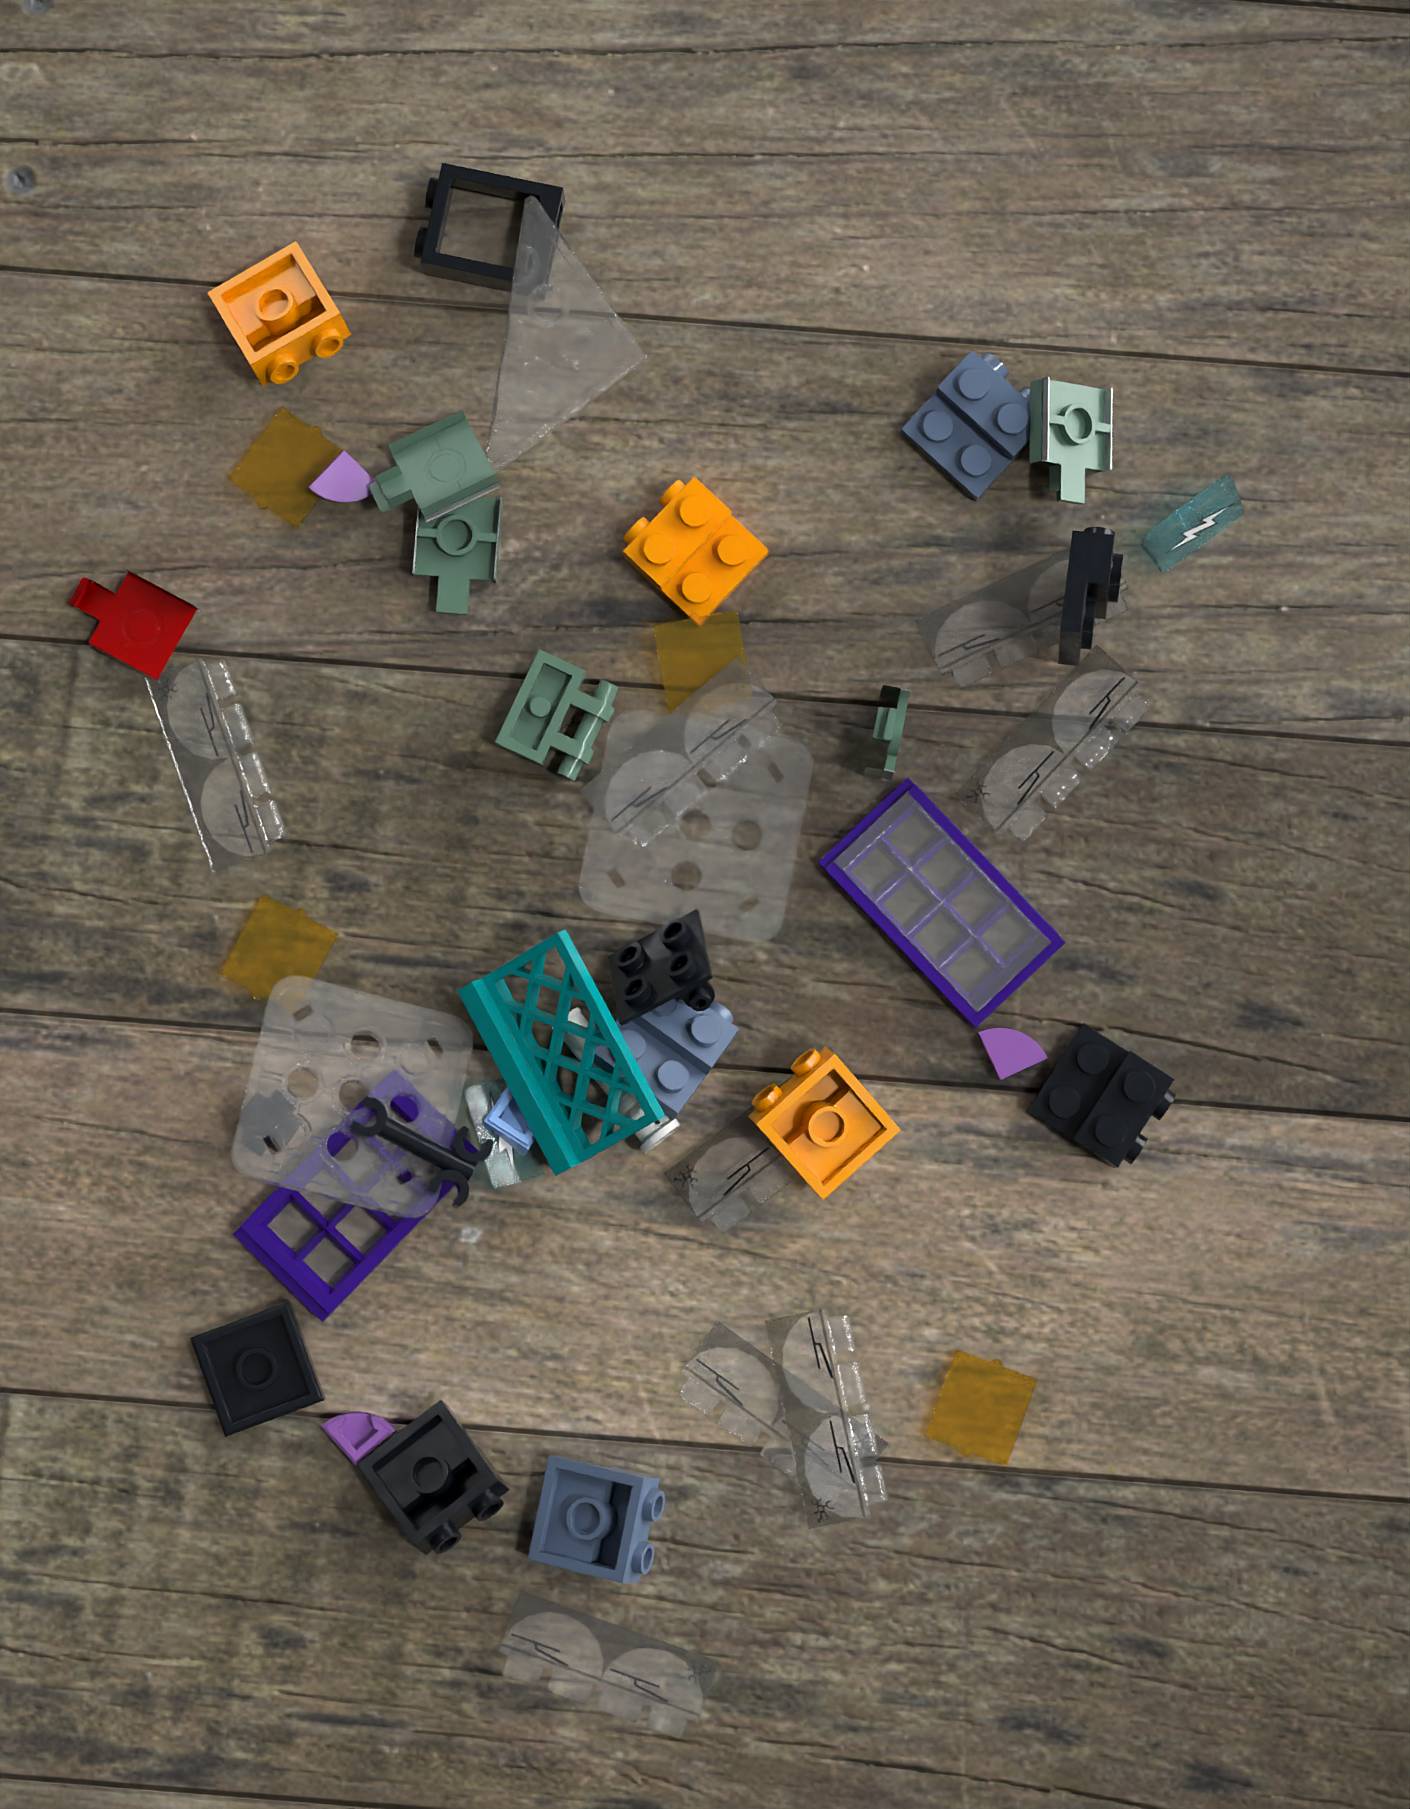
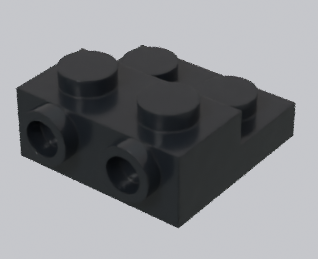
[1058,527,1123,666]
[1026,1023,1176,1168]
[357,1400,510,1555]

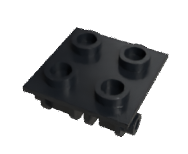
[608,909,715,1026]

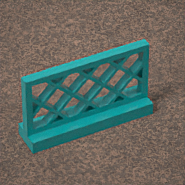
[457,929,665,1176]

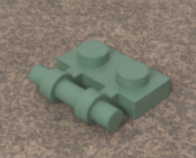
[495,649,619,782]

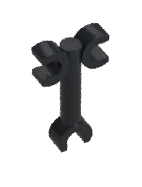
[349,1097,493,1209]

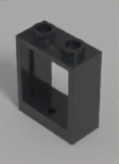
[414,163,565,299]

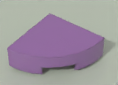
[307,450,376,502]
[977,1028,1048,1080]
[321,1412,396,1465]

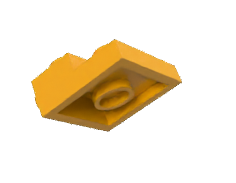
[207,241,352,386]
[623,477,769,628]
[748,1046,901,1200]

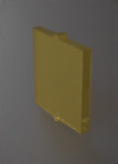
[229,406,343,529]
[653,610,753,715]
[220,894,339,1014]
[925,1349,1038,1466]

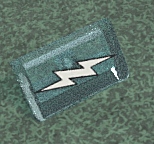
[1140,475,1243,572]
[463,1078,545,1190]

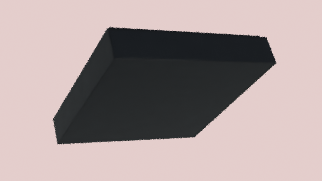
[190,1301,326,1437]

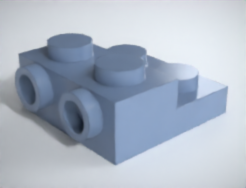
[900,350,1030,501]
[593,996,739,1121]
[527,1455,665,1583]

